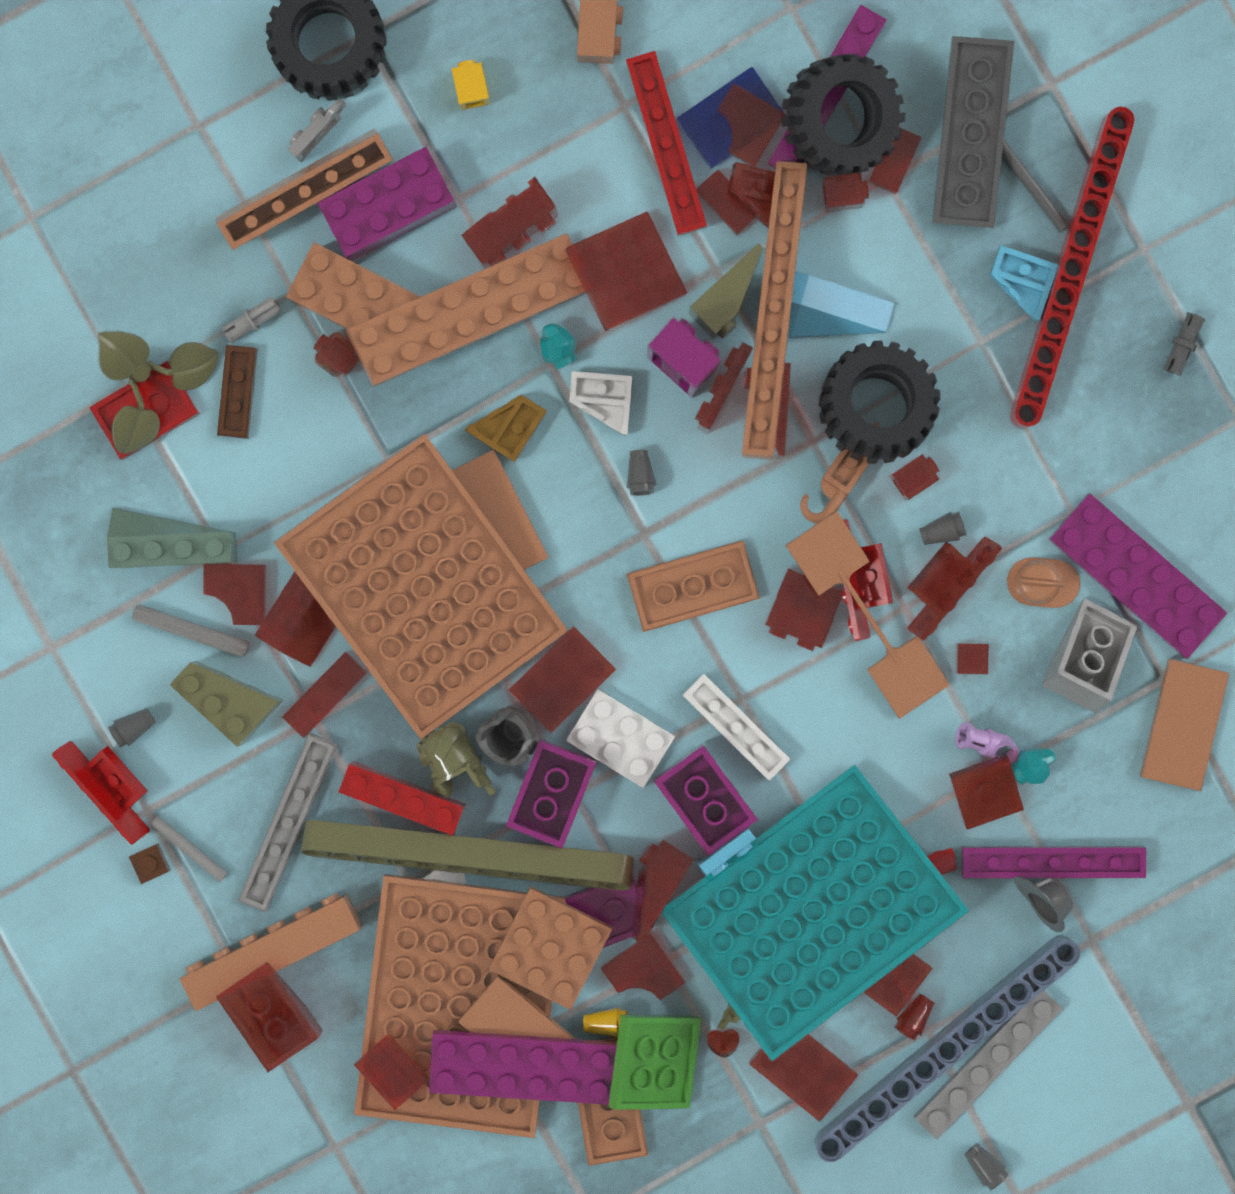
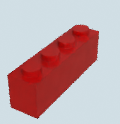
[338,761,466,836]

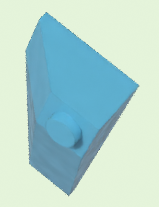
[788,271,894,338]

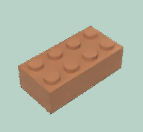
[286,242,420,330]

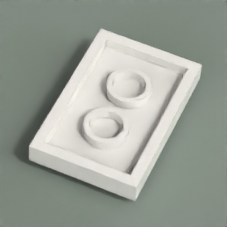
[566,689,675,788]

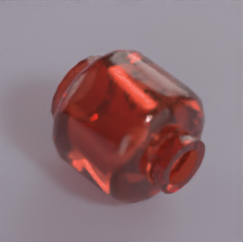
[313,332,359,377]

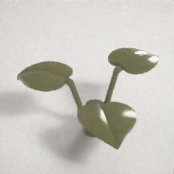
[98,331,218,454]

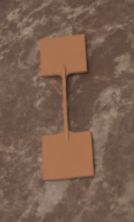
[785,511,949,719]

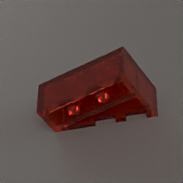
[461,177,558,269]

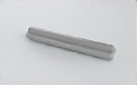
[132,605,249,657]

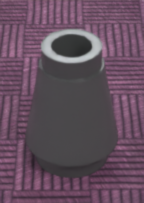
[626,450,657,496]
[919,512,967,545]
[108,708,156,748]
[964,1143,1009,1190]

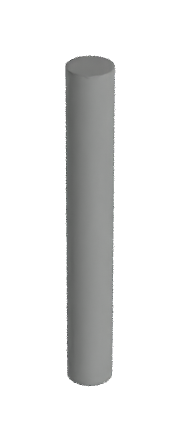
[150,816,228,882]

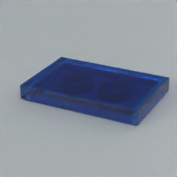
[677,67,786,169]

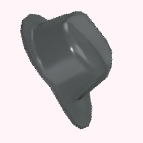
[1014,876,1073,932]

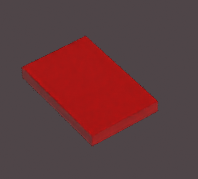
[89,361,200,460]

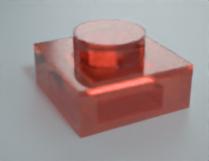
[956,643,989,674]

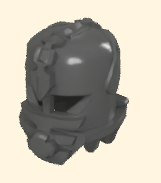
[475,706,537,766]

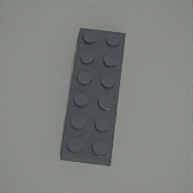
[932,36,1015,228]

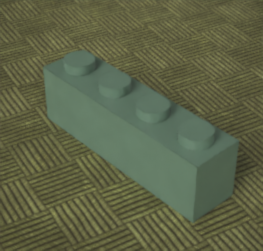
[107,508,237,568]

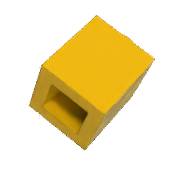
[451,60,491,111]

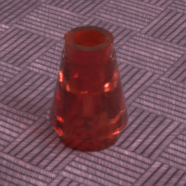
[894,993,935,1041]

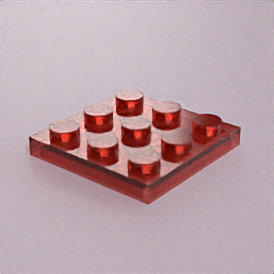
[565,211,687,332]

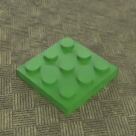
[609,1015,702,1110]

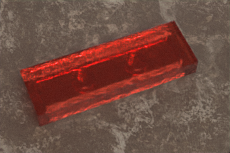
[282,652,368,738]

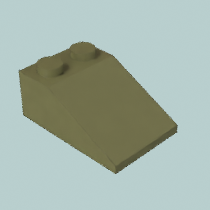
[689,243,763,340]

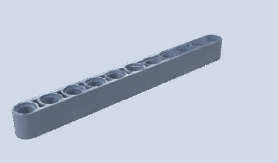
[815,935,1080,1162]

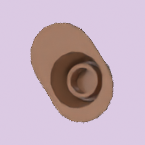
[1007,557,1080,608]

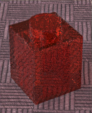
[822,173,869,213]
[889,454,940,501]

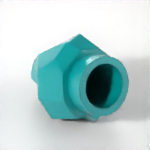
[540,323,578,370]
[1011,747,1056,785]

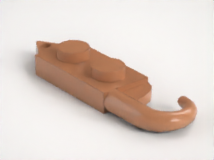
[800,422,879,523]

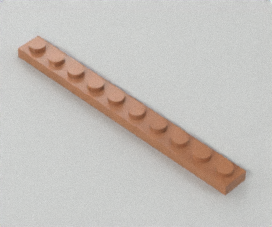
[742,161,808,460]

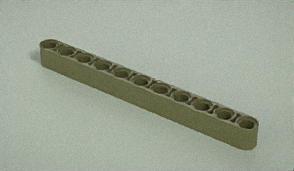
[301,820,634,891]

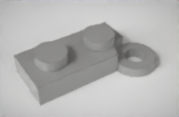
[288,99,346,163]

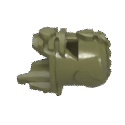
[417,722,496,798]

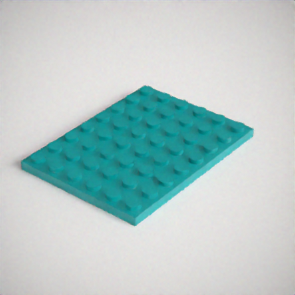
[660,765,969,1062]

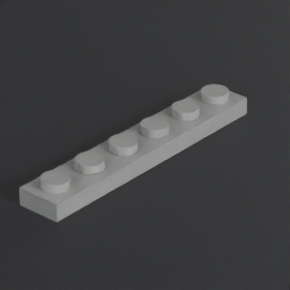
[914,991,1063,1140]

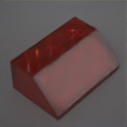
[254,571,336,667]

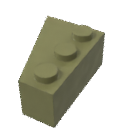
[170,661,284,747]

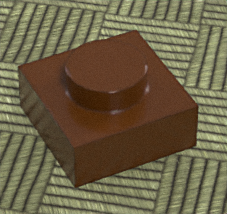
[129,843,171,884]

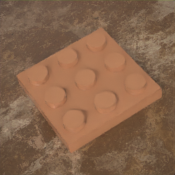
[489,886,612,1010]

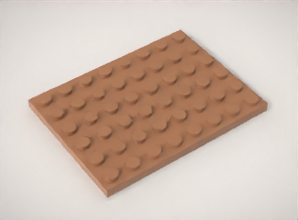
[274,433,568,739]
[354,874,566,1138]

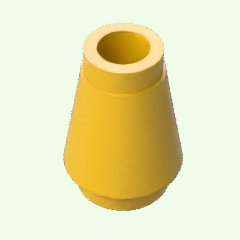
[583,1007,628,1038]

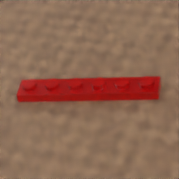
[626,51,707,236]

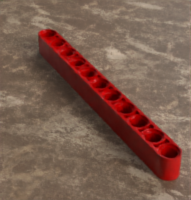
[1010,106,1135,429]

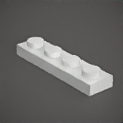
[683,673,790,781]

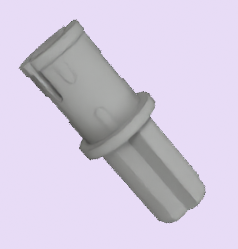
[222,297,281,343]

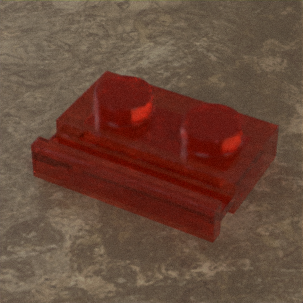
[354,1033,429,1110]

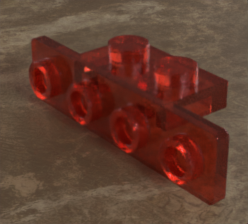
[907,537,1002,641]

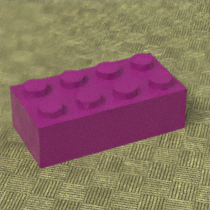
[318,147,457,261]
[647,317,721,398]

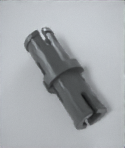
[1163,312,1206,376]

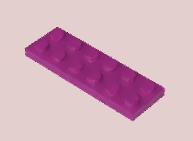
[1048,493,1227,659]
[429,1030,617,1105]

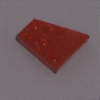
[727,162,775,229]

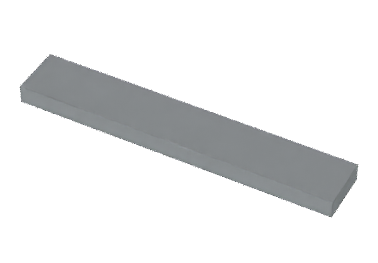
[238,733,338,912]

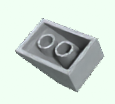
[1042,598,1138,713]

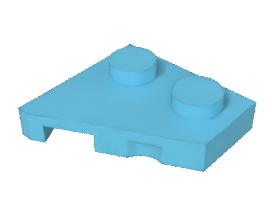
[989,245,1059,322]
[693,828,756,876]

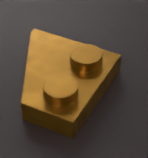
[465,394,547,462]

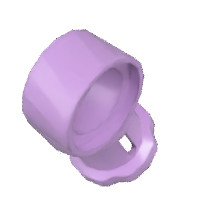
[955,722,1019,766]

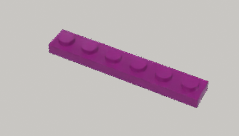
[768,4,887,169]
[962,846,1146,878]

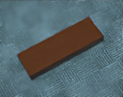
[217,345,258,439]

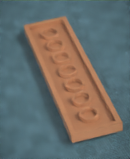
[346,233,593,387]

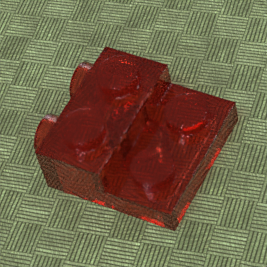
[764,569,842,651]

